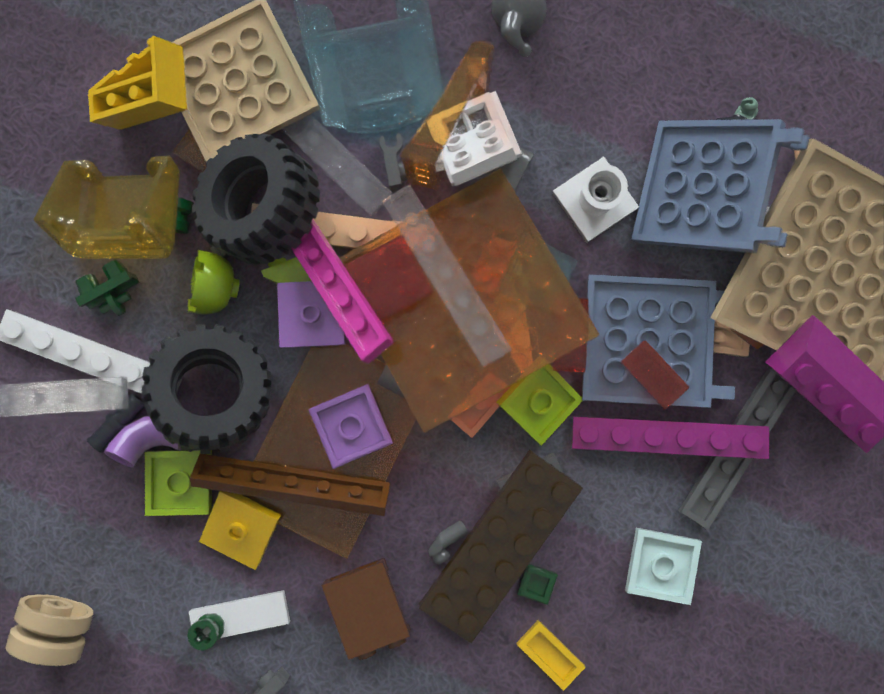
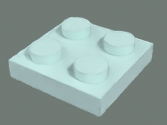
[625,528,702,605]

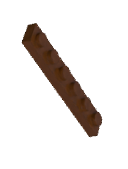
[190,453,390,516]

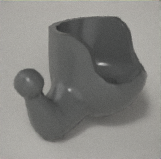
[491,0,547,57]

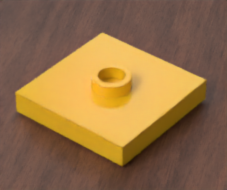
[199,491,281,570]

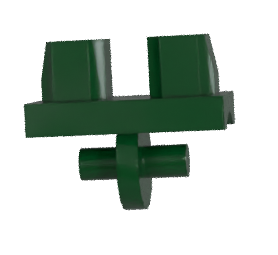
[75,259,140,316]

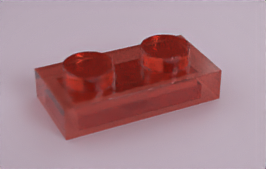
[620,340,690,409]

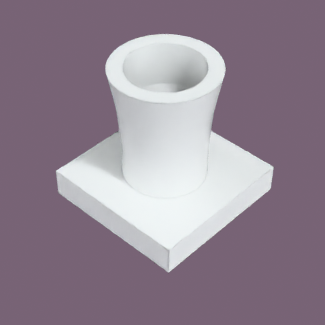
[552,157,639,243]

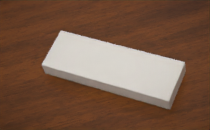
[189,590,290,641]

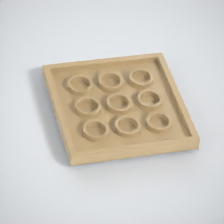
[172,0,321,162]

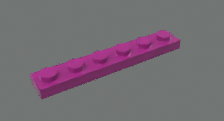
[572,417,769,459]

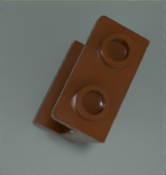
[321,558,411,660]

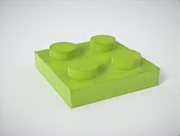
[496,356,583,446]
[145,450,212,516]

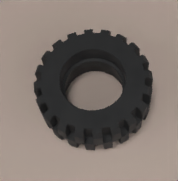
[192,134,320,265]
[141,324,272,454]

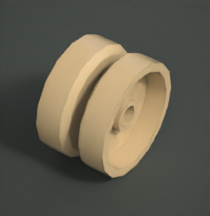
[5,594,93,666]

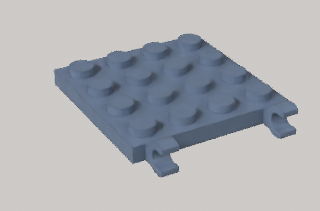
[631,119,810,253]
[581,275,735,408]

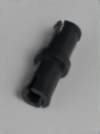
[87,393,145,453]

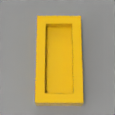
[517,620,586,691]

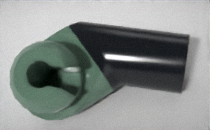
[716,97,758,120]

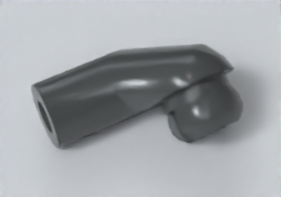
[428,520,468,565]

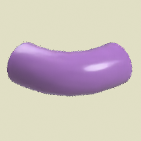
[104,416,182,467]

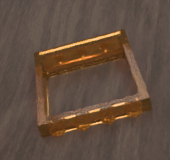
[401,41,495,190]

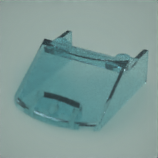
[293,0,445,133]

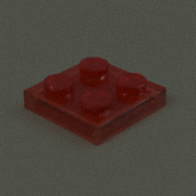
[344,234,434,322]

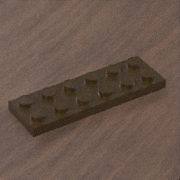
[419,449,583,643]

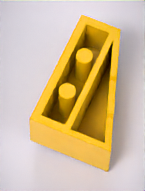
[88,35,187,130]

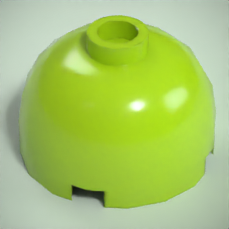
[187,250,240,314]

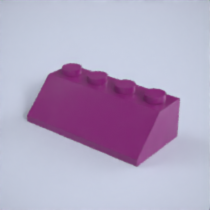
[765,315,884,453]

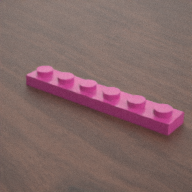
[291,219,394,364]

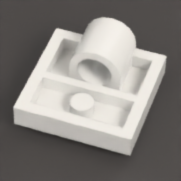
[440,118,517,186]

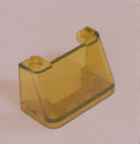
[34,156,180,259]

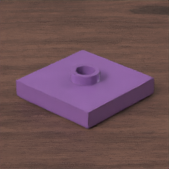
[277,281,346,348]
[309,384,393,469]

